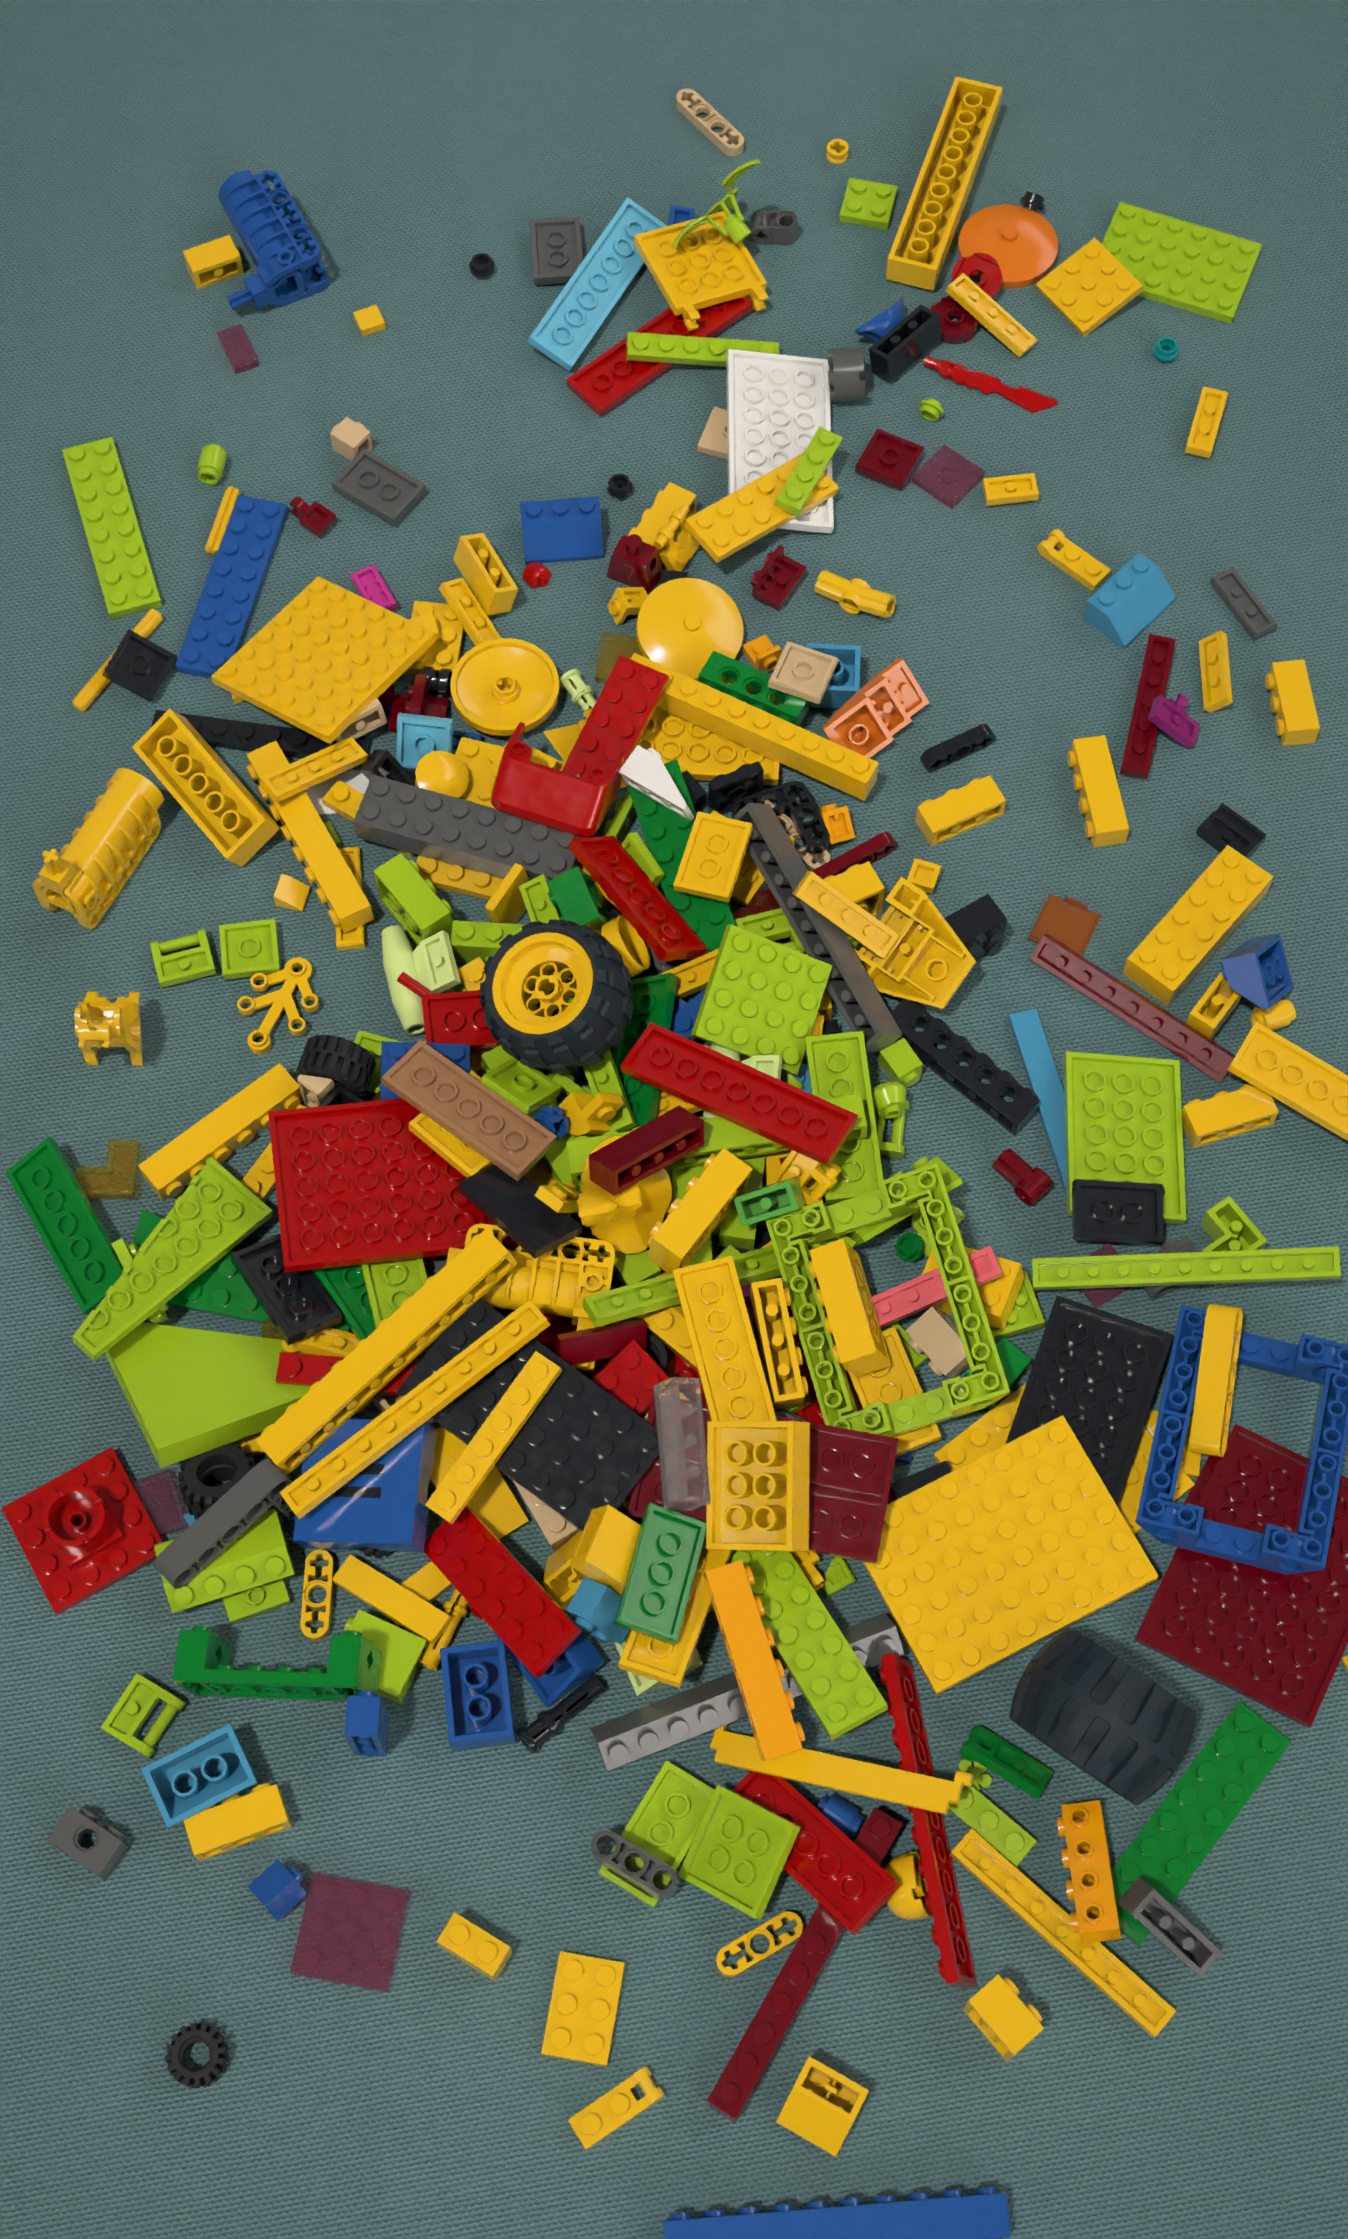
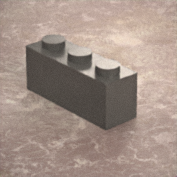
[1117,1877,1222,1978]

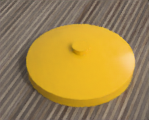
[636,578,744,681]
[450,638,560,736]

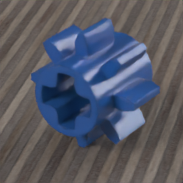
[533,1105,569,1142]

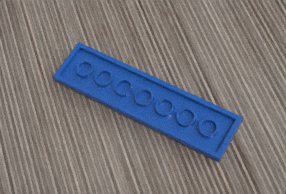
[175,495,289,679]

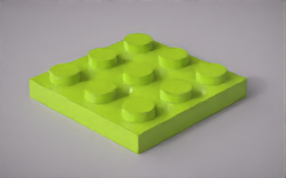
[678,1785,801,1920]

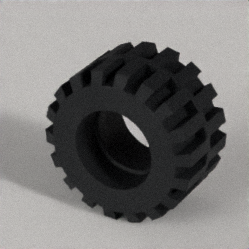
[296,1035,376,1099]
[178,1443,256,1520]

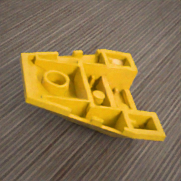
[853,876,976,1010]

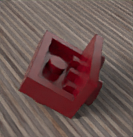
[750,545,807,611]

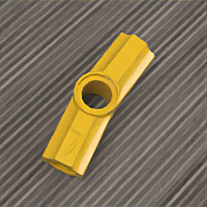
[814,570,896,618]

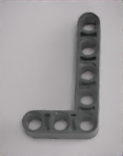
[154,1459,296,1589]

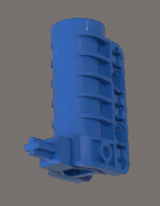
[218,170,329,310]

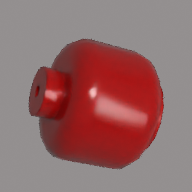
[522,562,551,589]

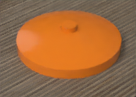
[958,205,1058,289]

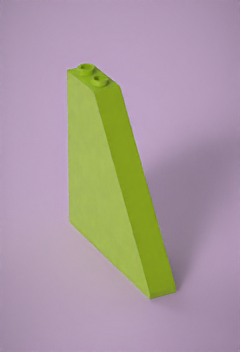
[104,1322,310,1469]

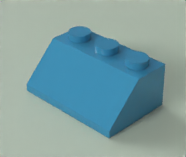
[1083,552,1176,650]
[141,1724,258,1829]

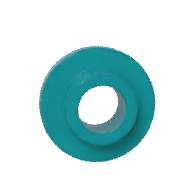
[1153,337,1179,362]

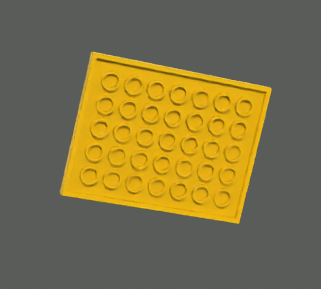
[863,1415,1159,1695]

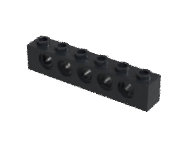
[891,999,1040,1136]

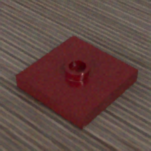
[855,428,924,490]

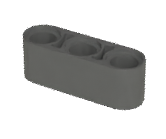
[591,1830,677,1900]

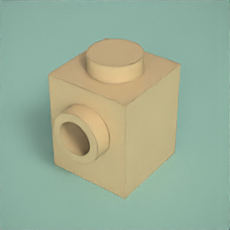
[330,416,373,461]

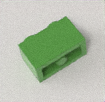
[733,1176,806,1227]

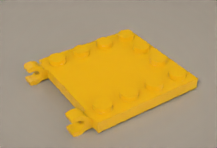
[633,211,768,331]

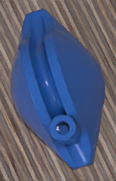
[854,296,906,342]

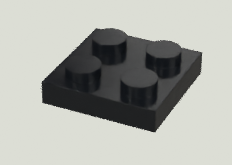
[102,629,177,702]
[708,761,764,815]

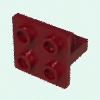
[389,674,449,732]

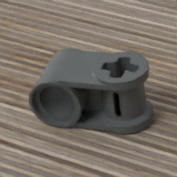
[749,209,798,245]

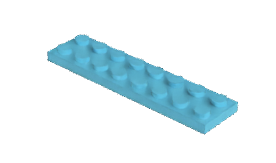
[527,197,667,371]

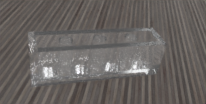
[654,1377,711,1510]

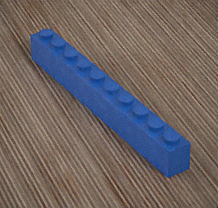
[663,2187,1011,2239]

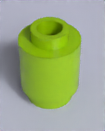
[196,444,227,485]

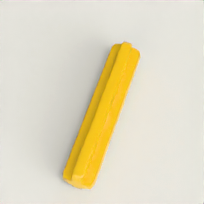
[205,486,240,556]

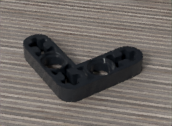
[731,781,829,854]

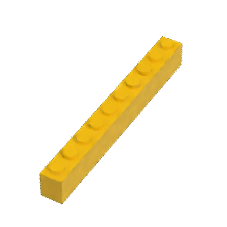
[631,653,879,801]
[255,1228,518,1475]

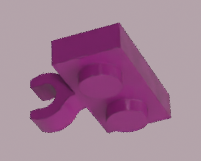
[1148,692,1200,749]

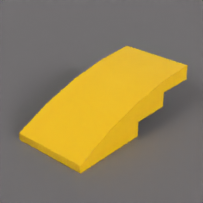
[430,1426,529,1539]

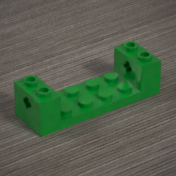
[172,1626,382,1702]

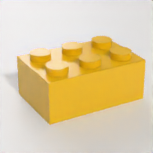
[922,1247,1025,1330]

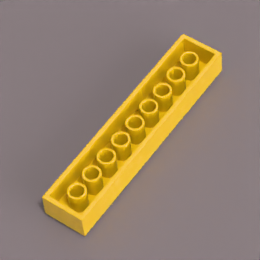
[886,77,1003,291]

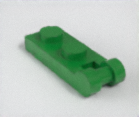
[960,1726,1053,1800]

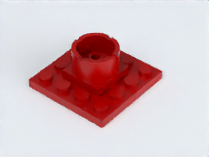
[2,1447,163,1615]

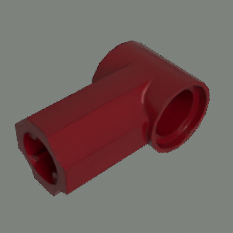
[992,1148,1053,1206]

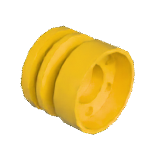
[595,915,651,977]

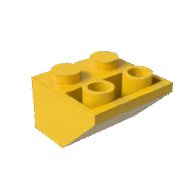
[543,1531,590,1609]
[776,2056,869,2157]

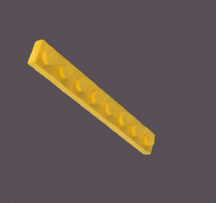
[950,1828,1176,2038]

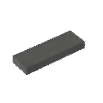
[1210,567,1278,641]

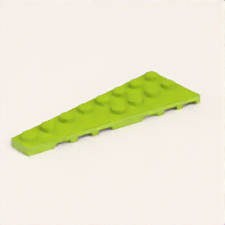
[73,1157,273,1361]

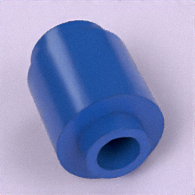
[816,1794,864,1839]

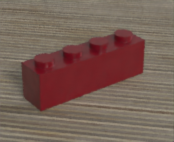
[589,1105,704,1196]

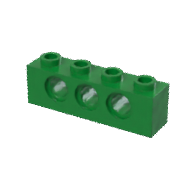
[698,651,811,726]

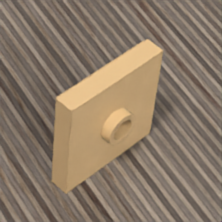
[697,407,728,460]
[768,641,839,704]

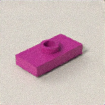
[350,564,397,611]

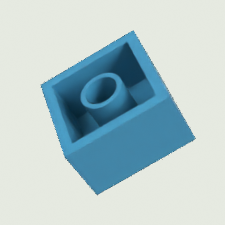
[806,643,861,709]

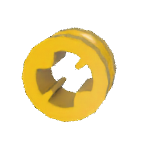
[826,139,849,164]

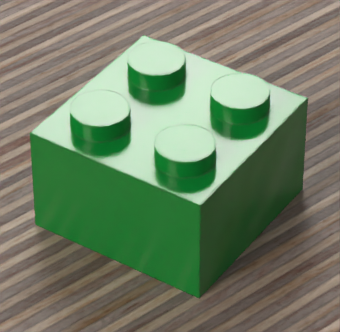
[547,866,612,931]

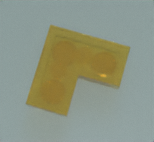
[76,1140,140,1199]

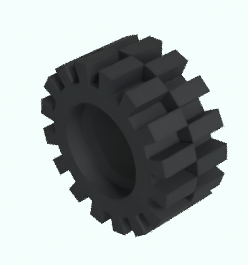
[165,2023,229,2089]

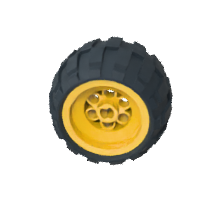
[480,919,634,1073]

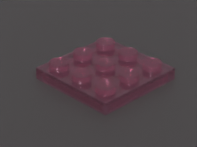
[290,1873,410,1993]

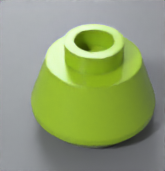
[871,1082,907,1119]

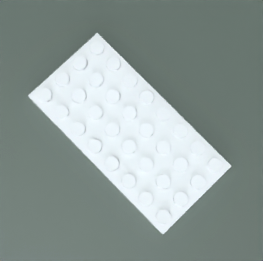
[726,349,834,534]

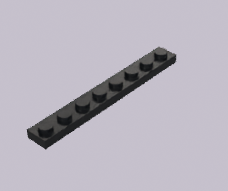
[151,710,370,766]

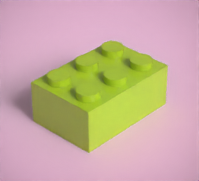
[373,853,453,946]

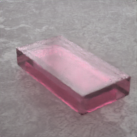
[217,324,259,375]

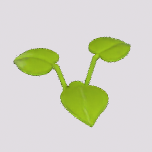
[673,158,761,249]

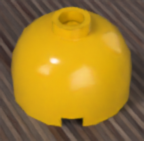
[884,1851,932,1921]

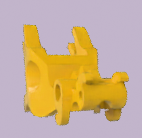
[74,991,143,1066]

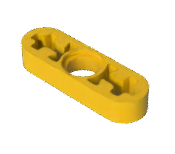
[300,1549,335,1642]
[716,1911,803,1978]

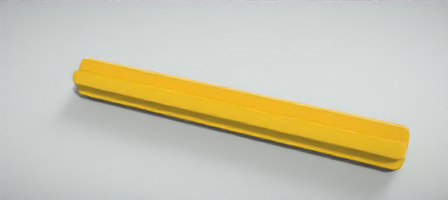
[72,609,163,712]

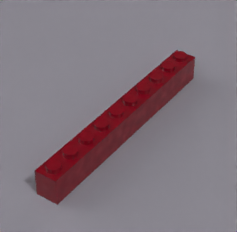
[706,1807,903,2123]

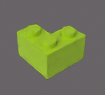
[1200,1196,1267,1286]

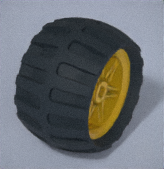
[1009,1628,1196,1806]

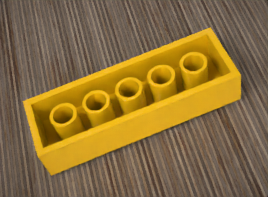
[132,708,280,867]
[1122,845,1274,1007]

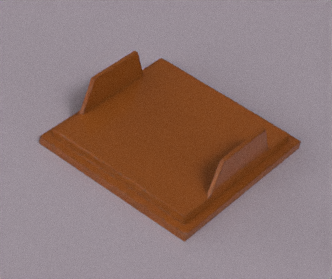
[1028,894,1102,956]

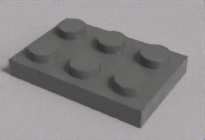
[530,217,583,285]
[332,449,426,526]

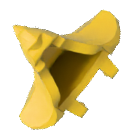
[577,1136,672,1254]

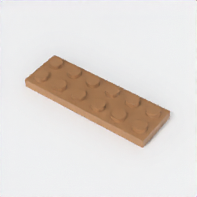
[381,1040,557,1181]

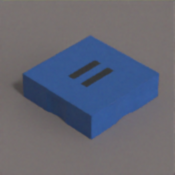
[293,1419,437,1552]

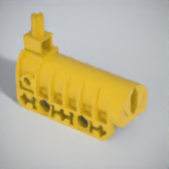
[33,768,164,930]
[447,1224,615,1371]

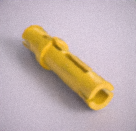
[418,1588,469,1671]

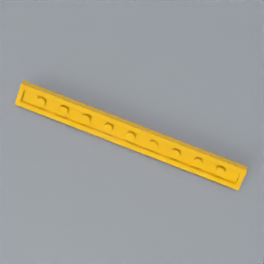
[279,1299,550,1519]

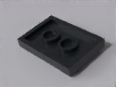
[1072,1179,1164,1245]

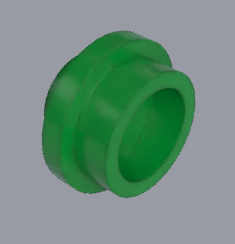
[895,1232,924,1262]

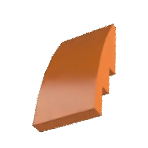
[822,657,930,758]

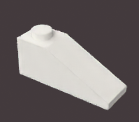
[619,745,694,821]

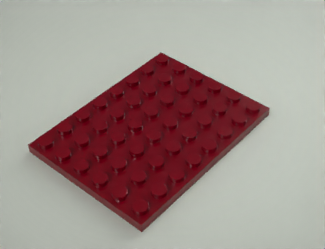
[1134,1424,1348,1728]

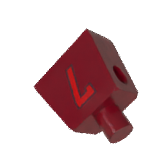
[607,534,663,594]

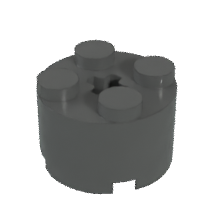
[827,347,866,402]

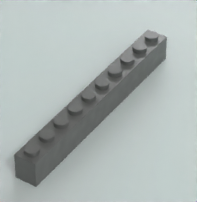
[732,803,903,1052]
[590,1613,905,1771]

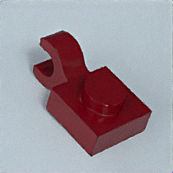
[289,496,336,538]

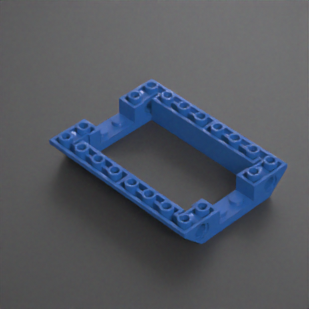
[1135,1305,1348,1575]

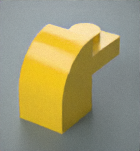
[558,1092,624,1137]

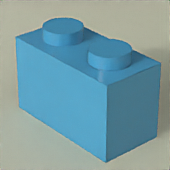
[566,1577,629,1644]

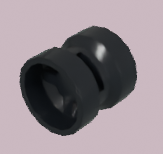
[421,666,452,696]

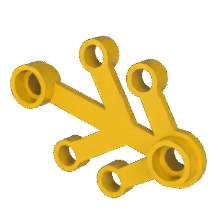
[237,957,319,1055]

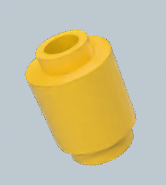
[1250,999,1296,1031]

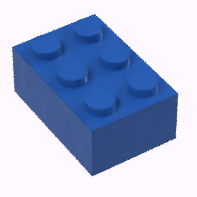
[440,1640,516,1752]

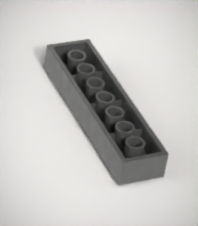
[353,774,583,881]

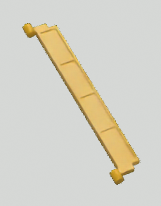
[710,1724,974,1815]

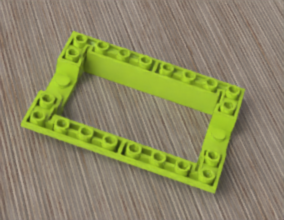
[765,1162,1011,1437]

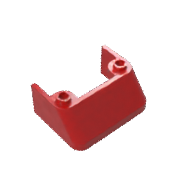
[491,722,625,837]

